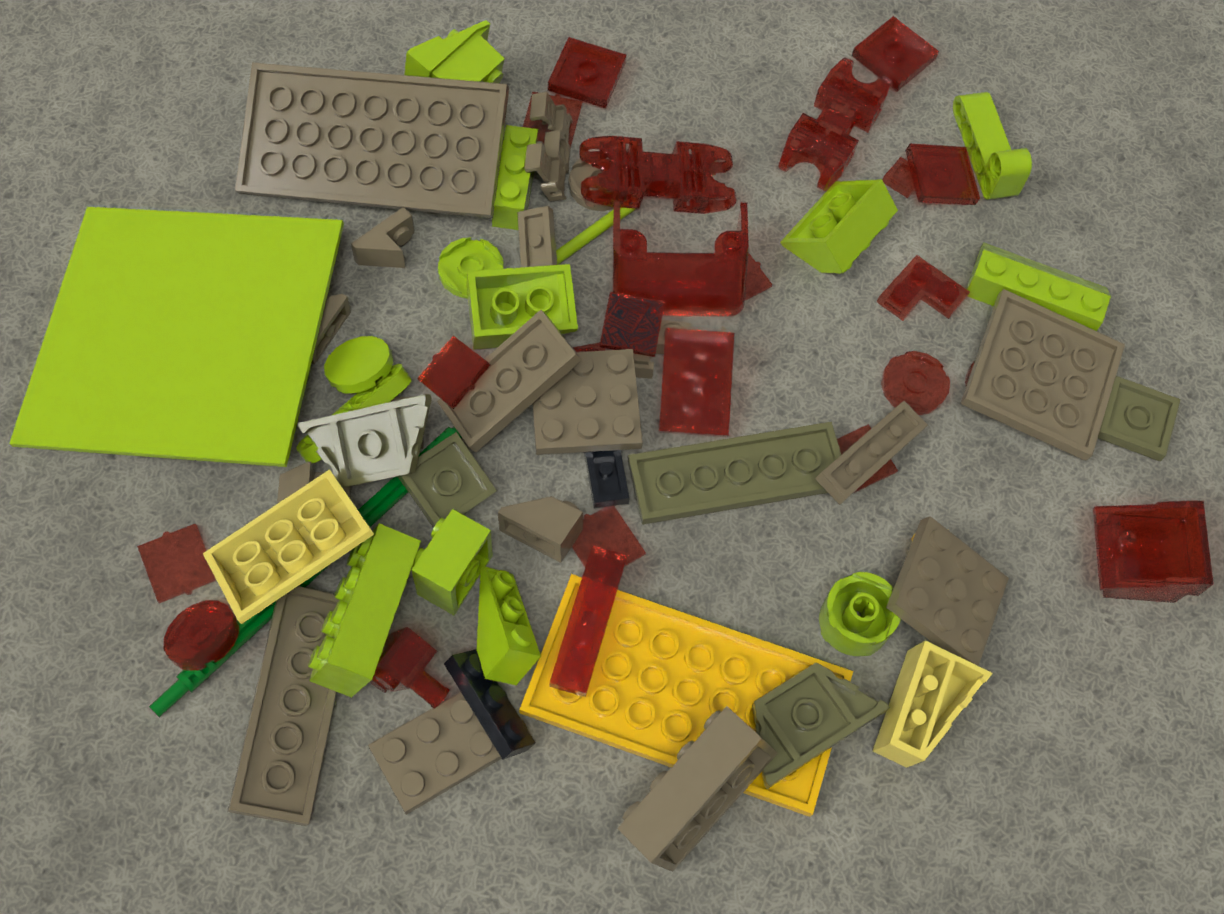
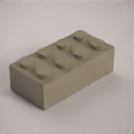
[617,706,778,872]

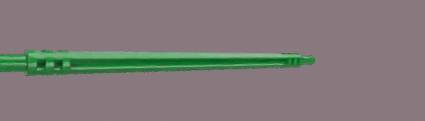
[149,427,462,718]

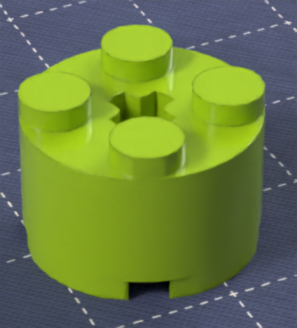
[819,572,901,656]

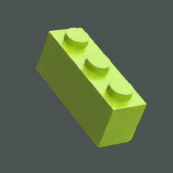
[492,125,538,230]

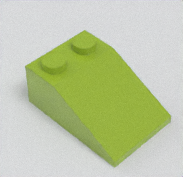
[466,264,578,350]

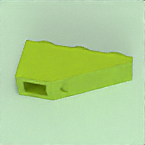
[477,566,541,685]

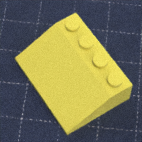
[203,469,374,624]

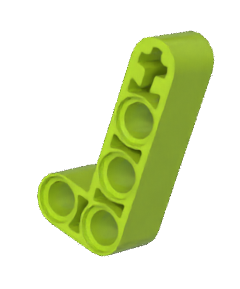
[953,92,1032,200]

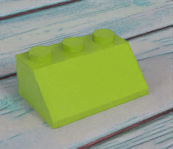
[780,179,898,274]

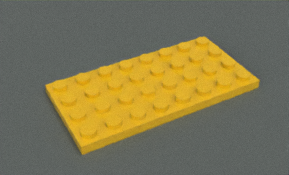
[519,574,853,817]

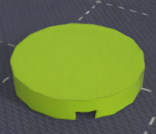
[438,237,503,299]
[324,336,393,394]

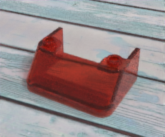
[612,201,749,316]

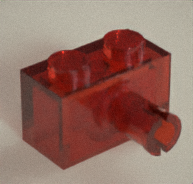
[370,627,450,709]

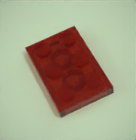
[658,328,735,437]

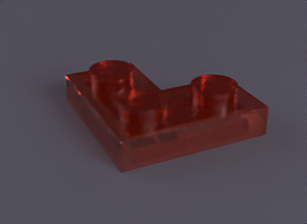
[877,255,970,321]

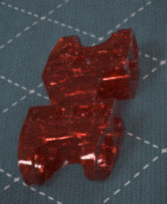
[778,57,892,192]
[579,136,736,214]

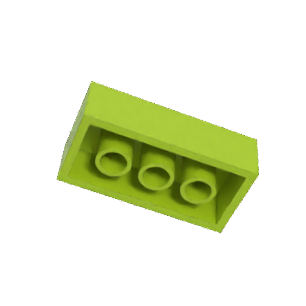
[308,523,421,698]

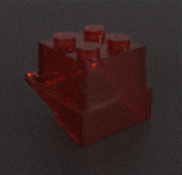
[1093,500,1214,603]

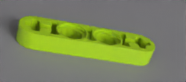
[296,364,411,464]

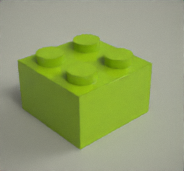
[412,509,493,616]

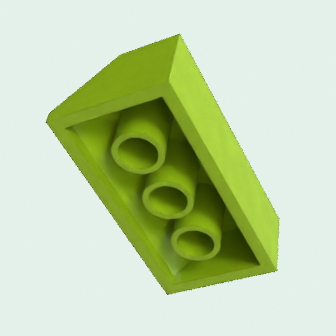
[964,242,1111,331]

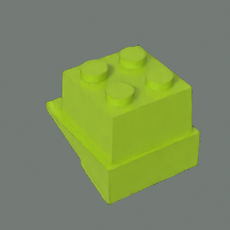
[404,20,505,83]

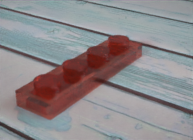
[549,545,628,697]

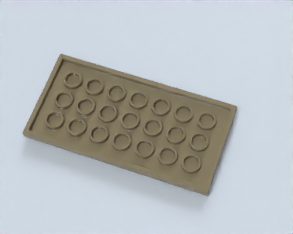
[235,62,509,218]

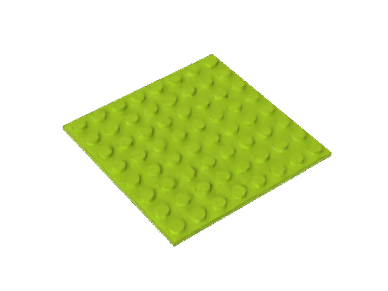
[9,207,344,467]

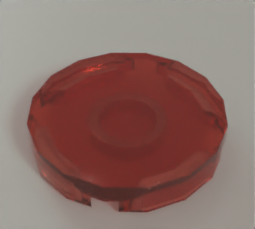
[881,351,950,415]
[163,600,239,670]

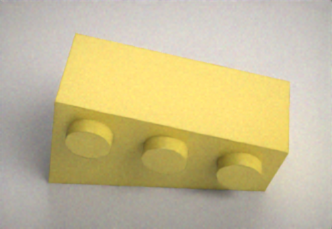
[873,640,993,768]

